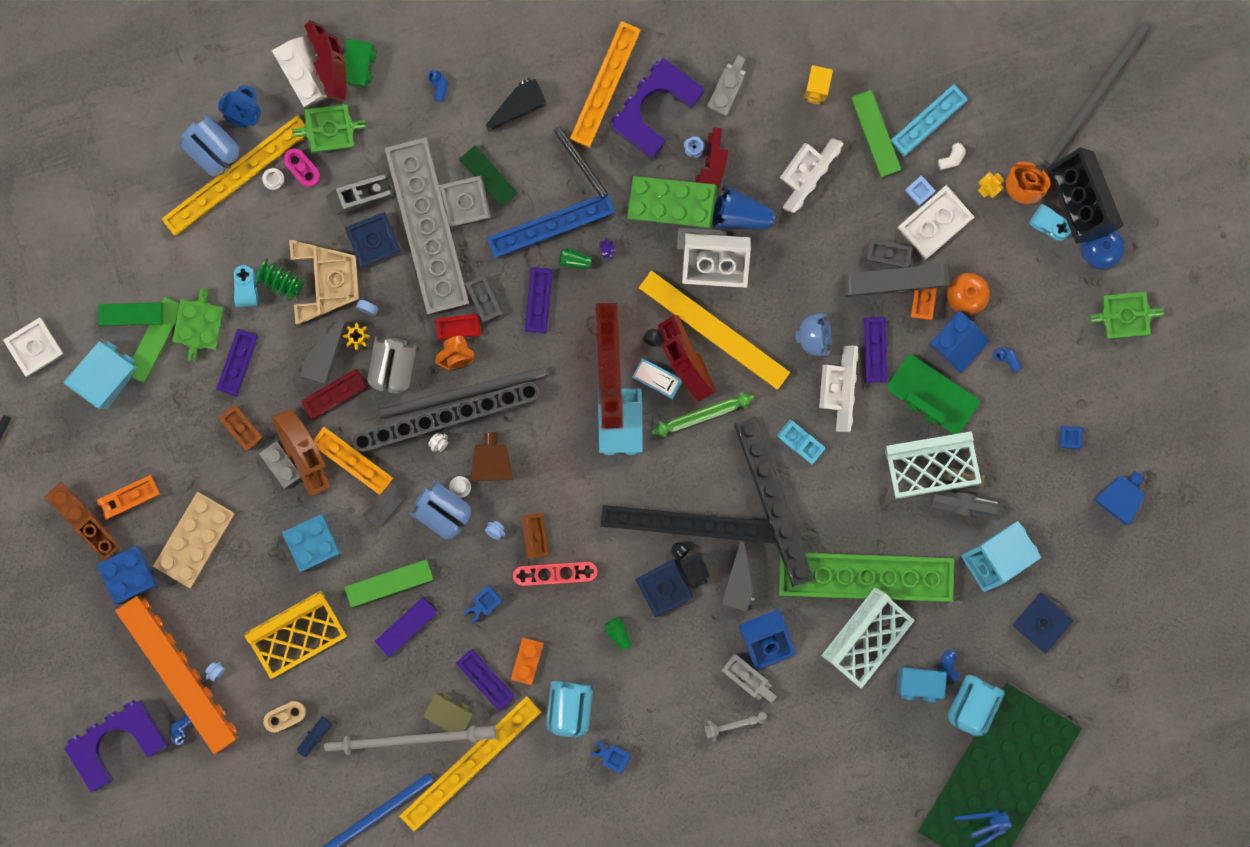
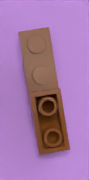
[271,409,330,496]
[44,481,120,561]

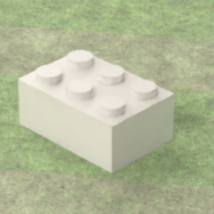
[682,233,751,288]

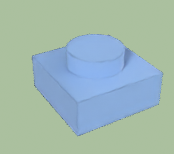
[905,175,935,206]

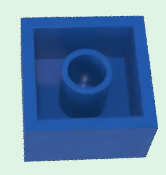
[97,546,159,604]

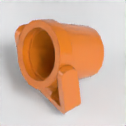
[435,335,475,371]

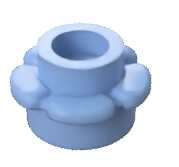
[684,136,705,158]
[485,521,505,540]
[205,662,225,682]

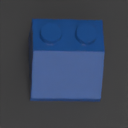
[928,311,989,373]
[739,609,796,670]

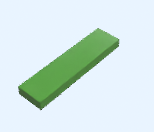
[851,90,901,178]
[131,297,179,383]
[344,559,434,608]

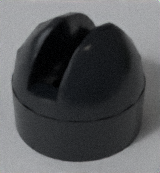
[642,329,661,347]
[671,542,690,561]

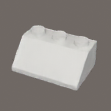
[272,35,329,109]

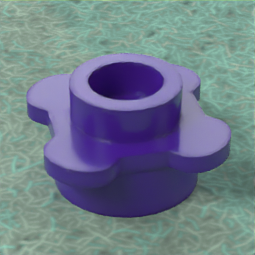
[599,238,615,260]

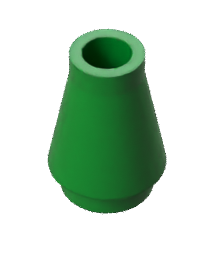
[559,247,592,270]
[603,617,632,651]

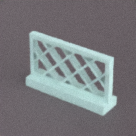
[885,431,981,499]
[821,588,915,689]

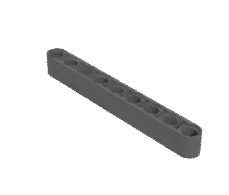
[353,382,539,453]

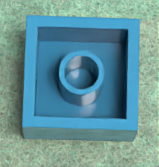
[282,514,342,572]
[896,667,947,703]

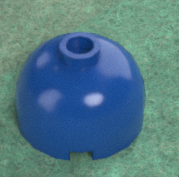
[1080,231,1125,270]

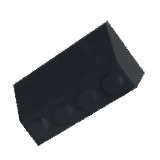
[1046,147,1124,244]

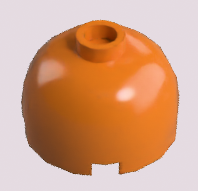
[1006,162,1050,205]
[947,273,990,316]

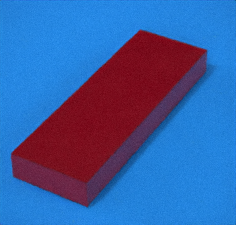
[301,368,368,420]

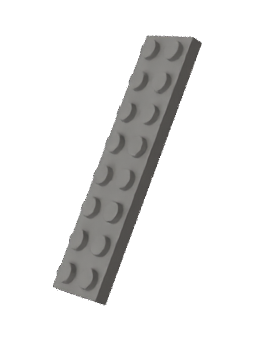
[385,138,469,315]

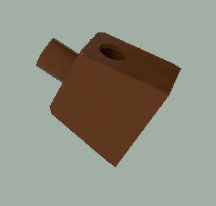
[471,432,513,481]

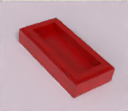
[436,314,481,341]

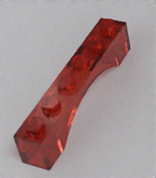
[596,303,623,430]

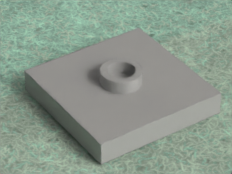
[439,176,491,227]

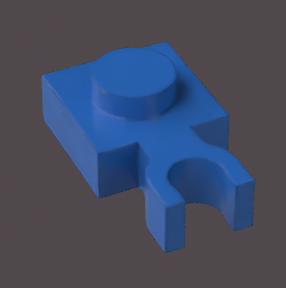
[464,585,504,623]
[590,741,632,774]

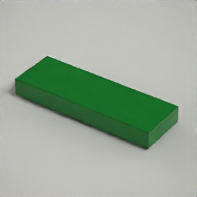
[98,302,163,326]

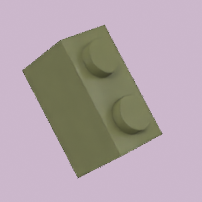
[422,692,474,732]

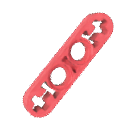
[513,562,597,586]

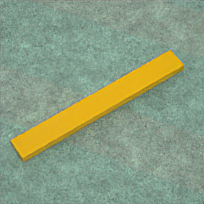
[162,115,306,237]
[639,271,790,390]
[400,696,542,832]

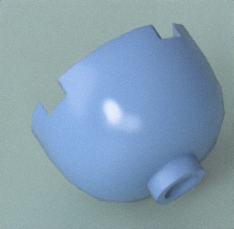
[796,313,832,356]

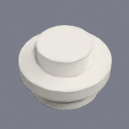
[262,168,284,190]
[428,432,448,453]
[449,476,471,498]

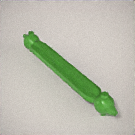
[652,392,754,437]

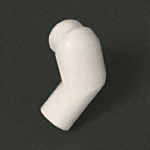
[938,143,966,170]

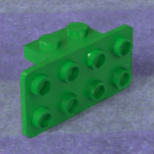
[887,355,980,434]

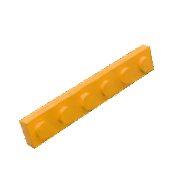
[570,21,641,148]

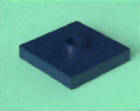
[345,212,401,268]
[635,559,694,618]
[1012,592,1073,654]

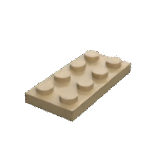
[153,492,236,588]

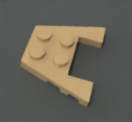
[289,240,359,325]

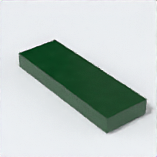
[459,145,518,208]

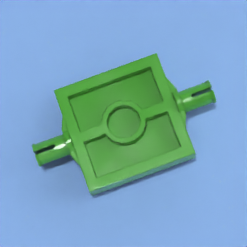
[292,105,366,153]
[172,288,223,362]
[1089,292,1164,339]

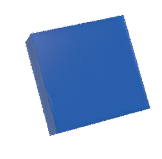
[1059,426,1083,450]

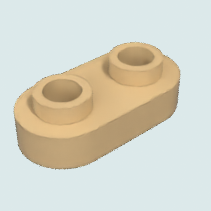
[263,701,306,732]

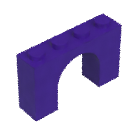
[611,58,705,160]
[64,700,169,793]

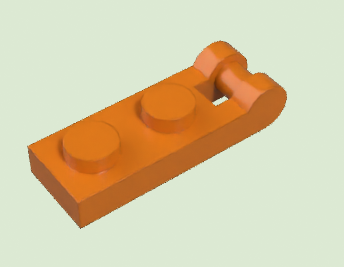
[96,475,161,520]

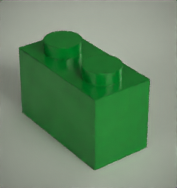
[344,38,377,89]

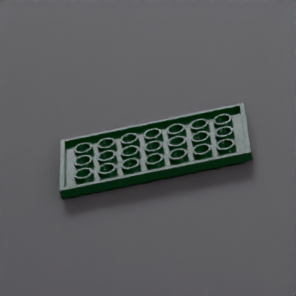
[917,683,1082,847]

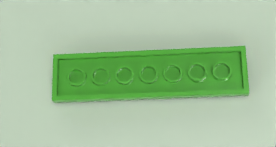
[779,553,954,602]

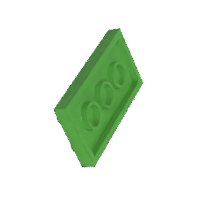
[627,176,718,229]

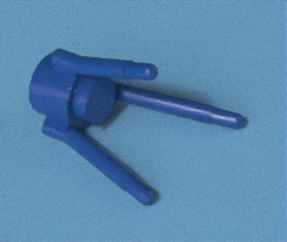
[954,810,1011,847]

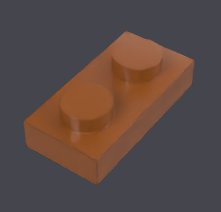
[218,405,263,452]
[521,513,549,559]

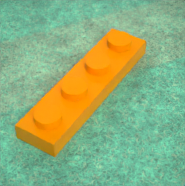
[313,427,394,495]

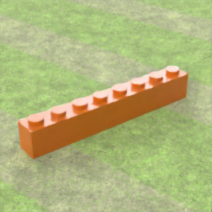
[116,596,239,754]

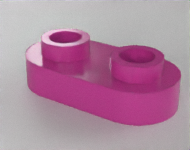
[284,149,320,187]

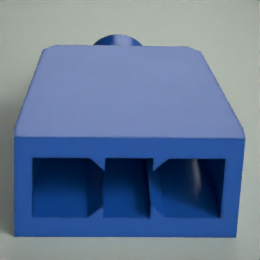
[1093,471,1145,525]

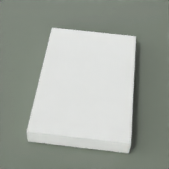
[897,185,974,260]

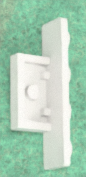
[780,139,844,213]
[819,345,859,432]

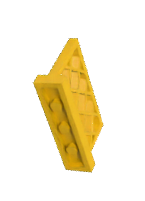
[245,590,347,679]

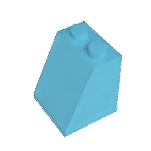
[64,341,138,409]
[598,388,643,455]
[961,521,1041,592]

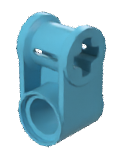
[1029,204,1071,241]
[233,265,258,308]

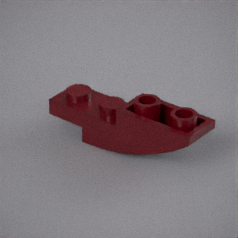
[304,20,347,102]
[695,127,728,190]
[658,315,717,402]

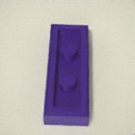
[525,267,553,334]
[863,317,887,383]
[216,329,259,397]
[374,597,437,657]
[456,649,516,711]

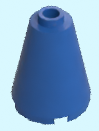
[713,186,775,229]

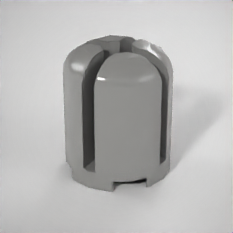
[367,336,417,394]

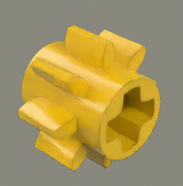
[978,172,1004,198]
[343,323,371,350]

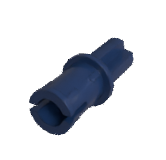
[297,716,333,757]

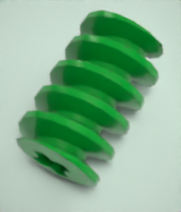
[256,258,306,301]

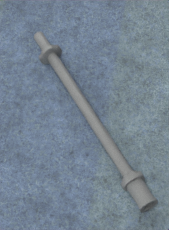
[324,725,497,755]

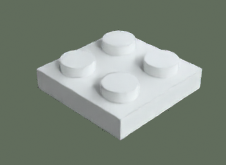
[3,317,64,377]

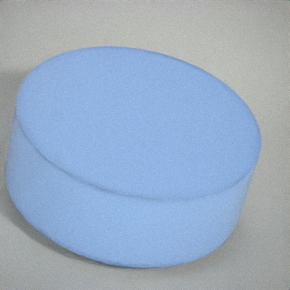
[356,300,379,316]

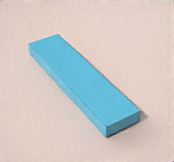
[891,84,968,157]

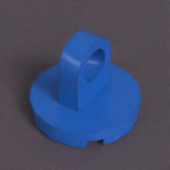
[218,85,261,128]

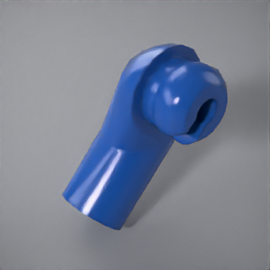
[427,70,448,102]
[993,347,1022,373]
[940,650,960,684]
[171,714,192,745]

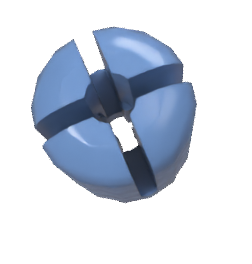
[177,113,240,176]
[408,478,471,540]

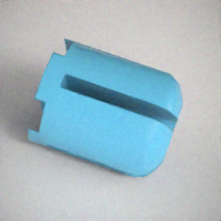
[948,674,1005,736]
[546,681,593,737]

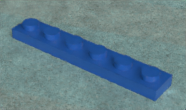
[487,195,615,259]

